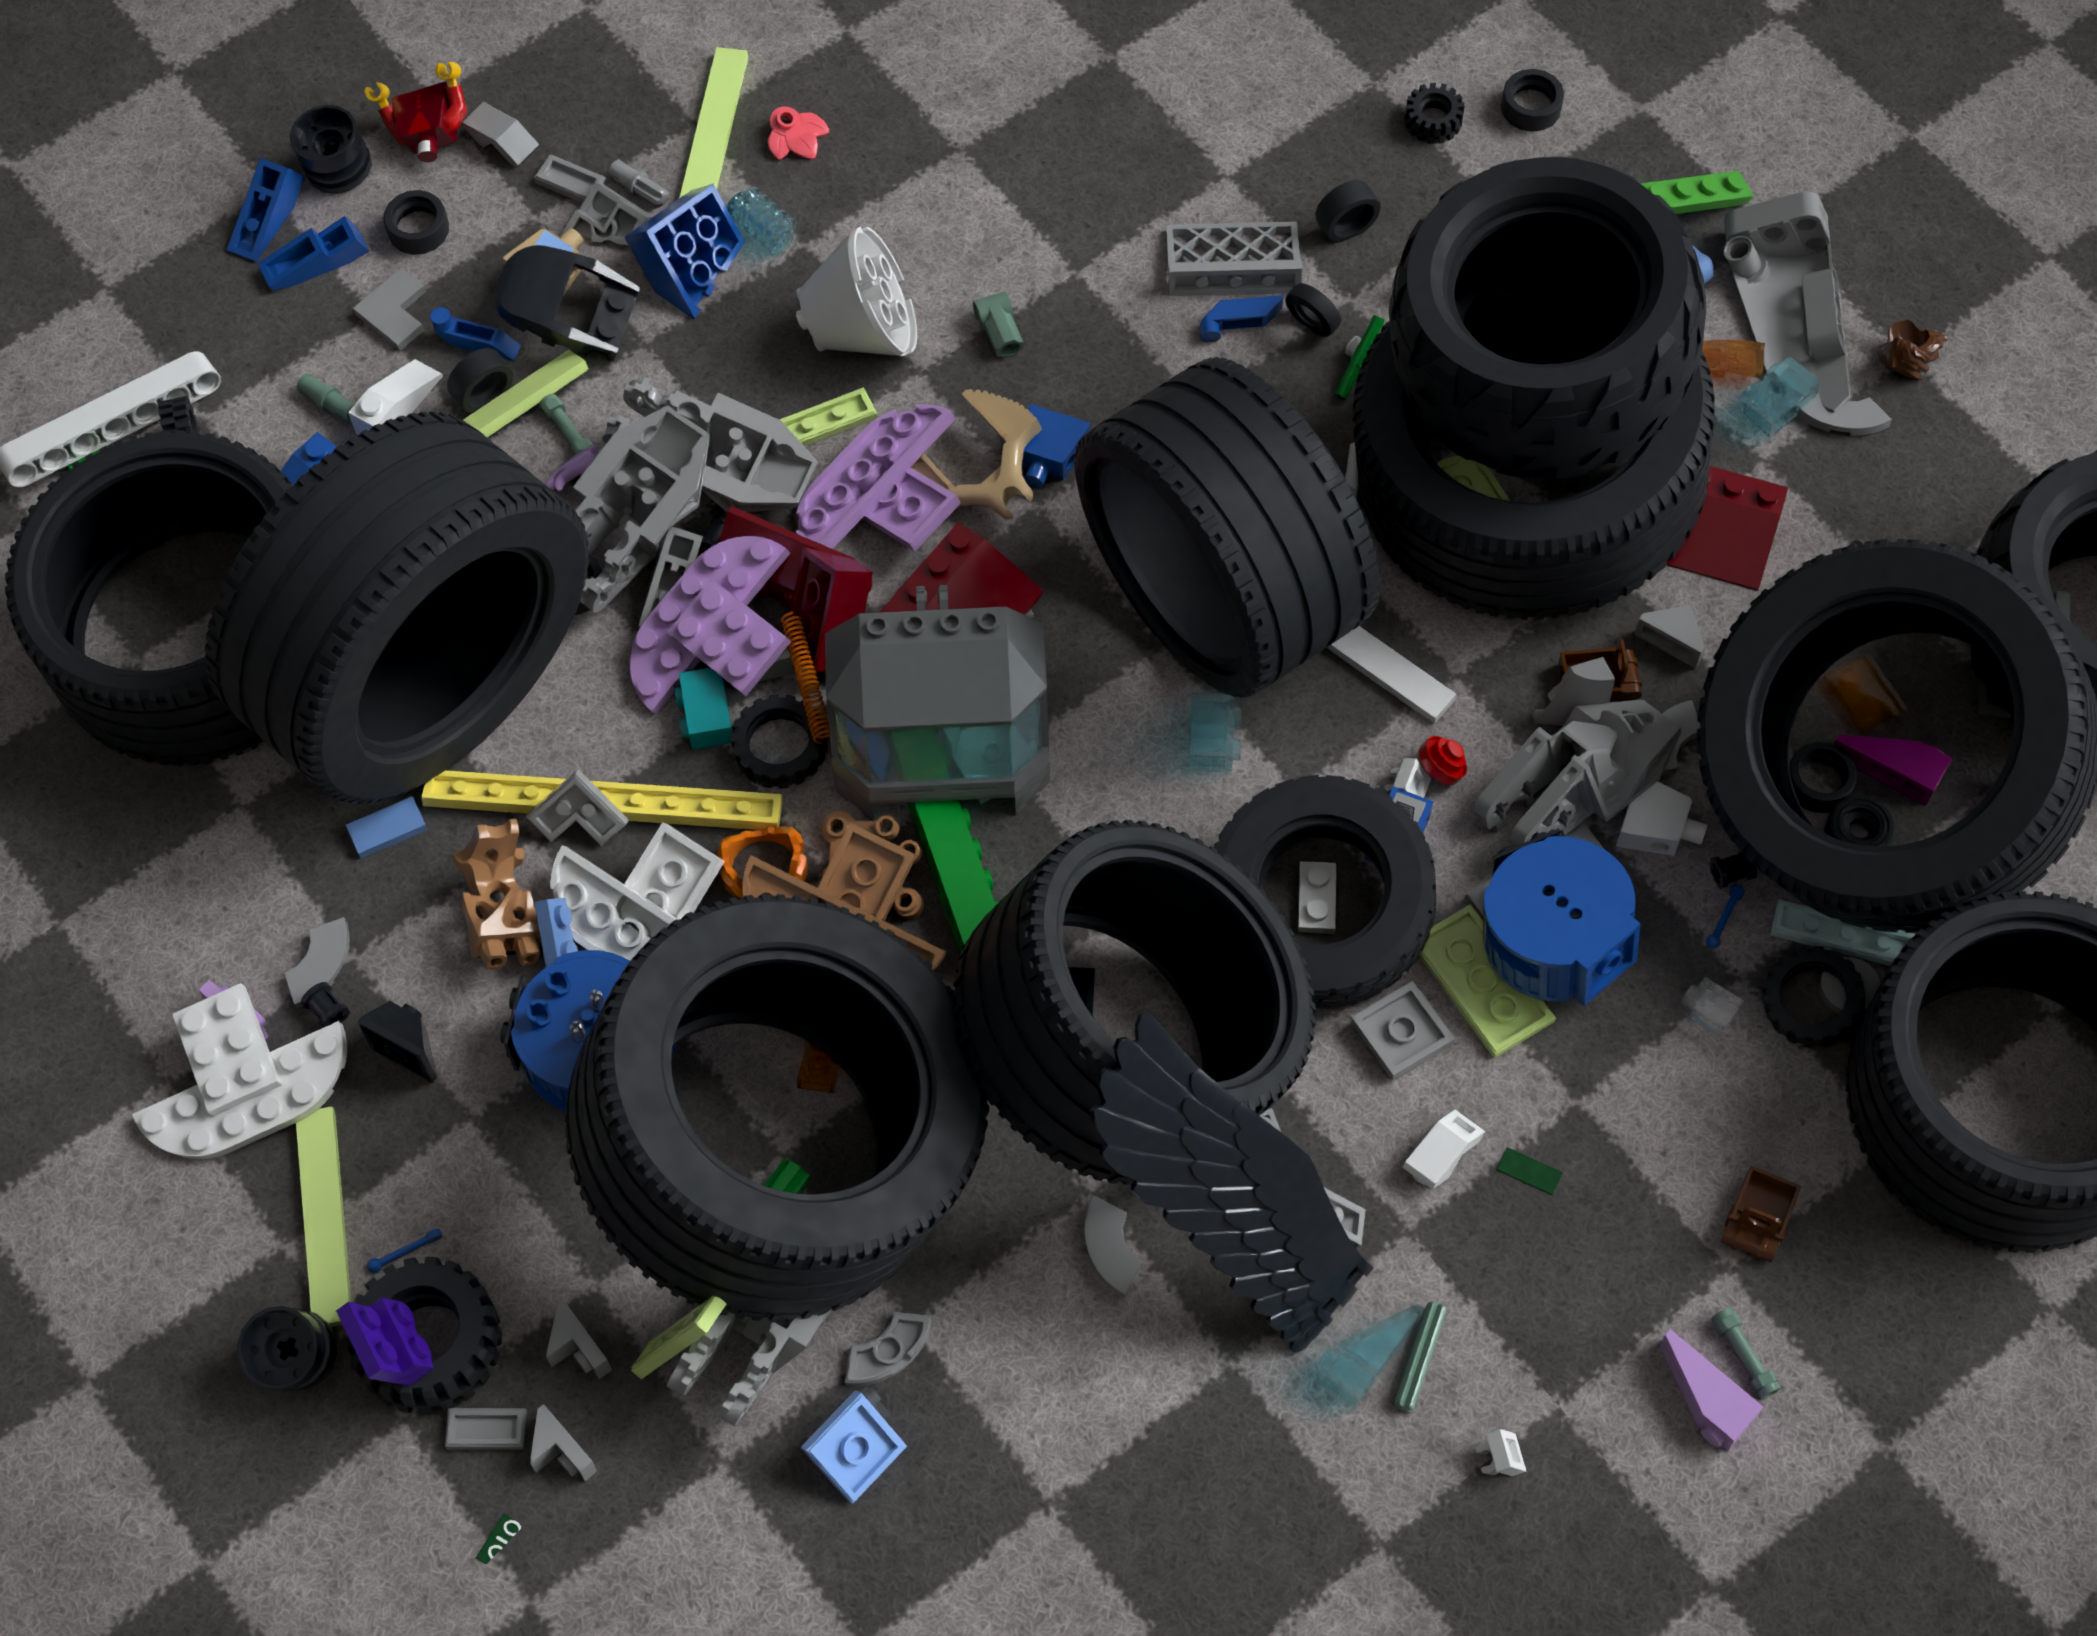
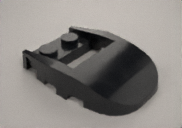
[494,245,640,361]

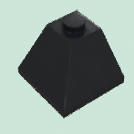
[357,1001,437,1083]

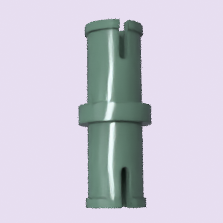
[297,373,355,424]

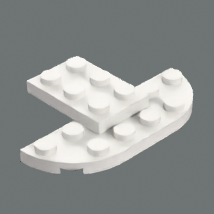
[550,822,725,961]
[132,983,347,1159]

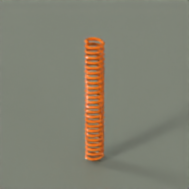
[781,611,830,744]

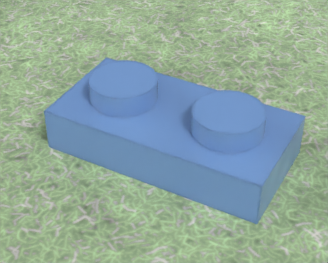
[534,898,578,967]

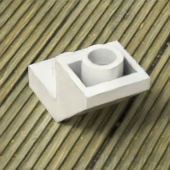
[1402,1110,1485,1190]

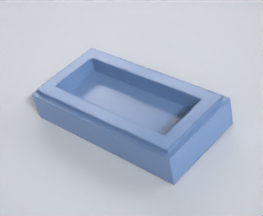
[346,796,428,859]

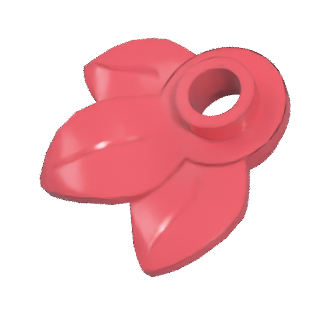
[768,106,829,160]

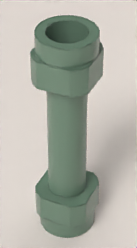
[539,394,598,456]
[1711,1307,1781,1400]

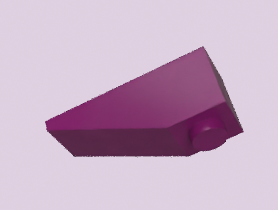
[1834,734,1953,806]

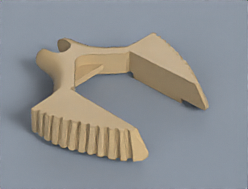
[911,389,1042,519]

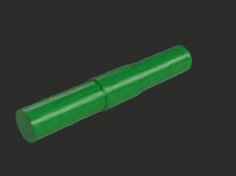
[1335,315,1385,400]

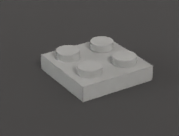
[1350,981,1455,1081]

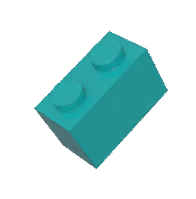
[674,668,732,750]

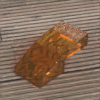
[1702,340,1765,378]

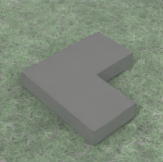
[353,268,426,351]
[526,769,629,846]

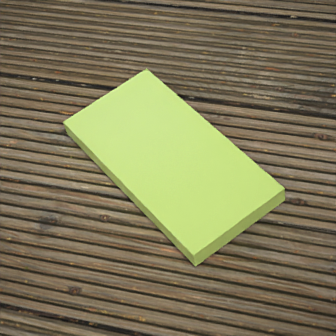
[1418,904,1556,1058]

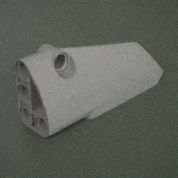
[1723,191,1851,412]

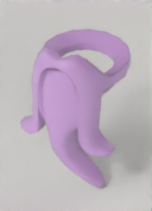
[546,445,598,491]

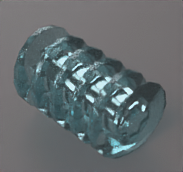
[726,186,797,256]

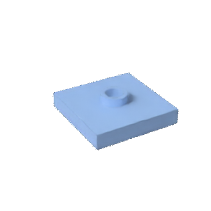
[801,1390,907,1504]

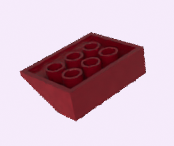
[1667,466,1789,591]
[879,522,1044,615]

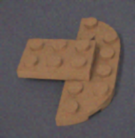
[743,823,947,971]

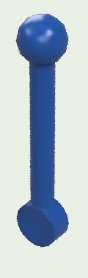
[1706,885,1745,949]
[367,1229,443,1273]

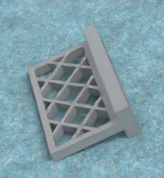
[1166,222,1302,296]

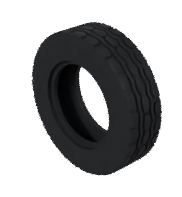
[1214,775,1437,1008]

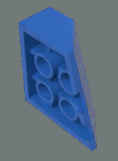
[624,184,745,319]

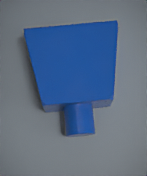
[1022,404,1090,488]

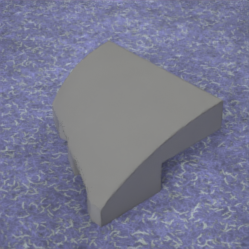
[561,181,653,245]
[1532,657,1615,726]

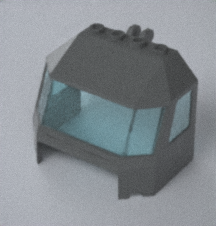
[825,585,1050,821]

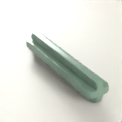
[1394,1302,1447,1413]

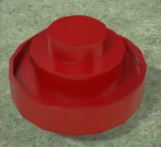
[1418,736,1467,785]

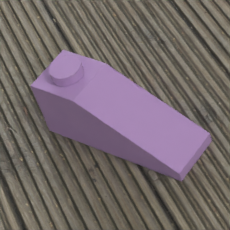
[1660,1329,1763,1451]

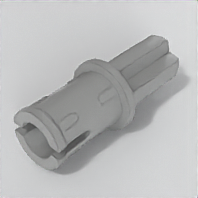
[608,160,669,206]

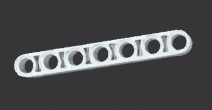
[0,352,221,487]

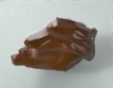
[1878,319,1948,380]

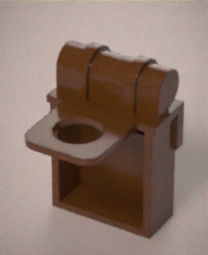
[1558,638,1642,702]
[1720,1165,1801,1263]

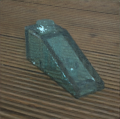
[1316,1304,1424,1410]

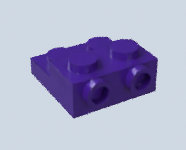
[336,1297,434,1386]

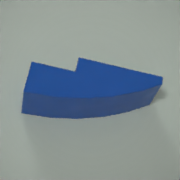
[258,216,369,290]

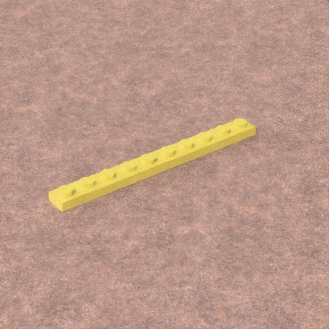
[421,770,783,830]

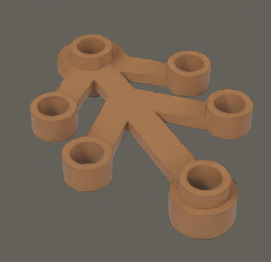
[821,810,925,920]

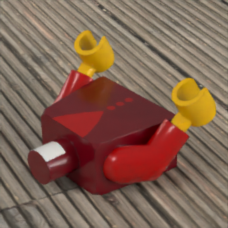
[365,62,467,163]

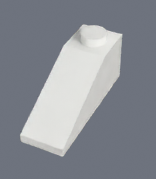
[348,359,443,435]

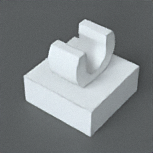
[1384,758,1431,798]
[1475,1429,1526,1476]

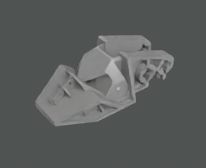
[602,377,818,513]
[573,405,710,613]
[1474,700,1681,847]
[667,1309,831,1427]

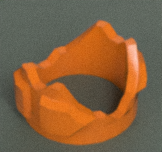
[717,826,808,899]

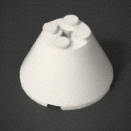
[796,226,917,356]

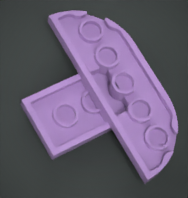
[796,404,961,552]
[630,536,791,714]

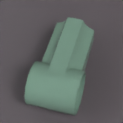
[972,291,1024,358]

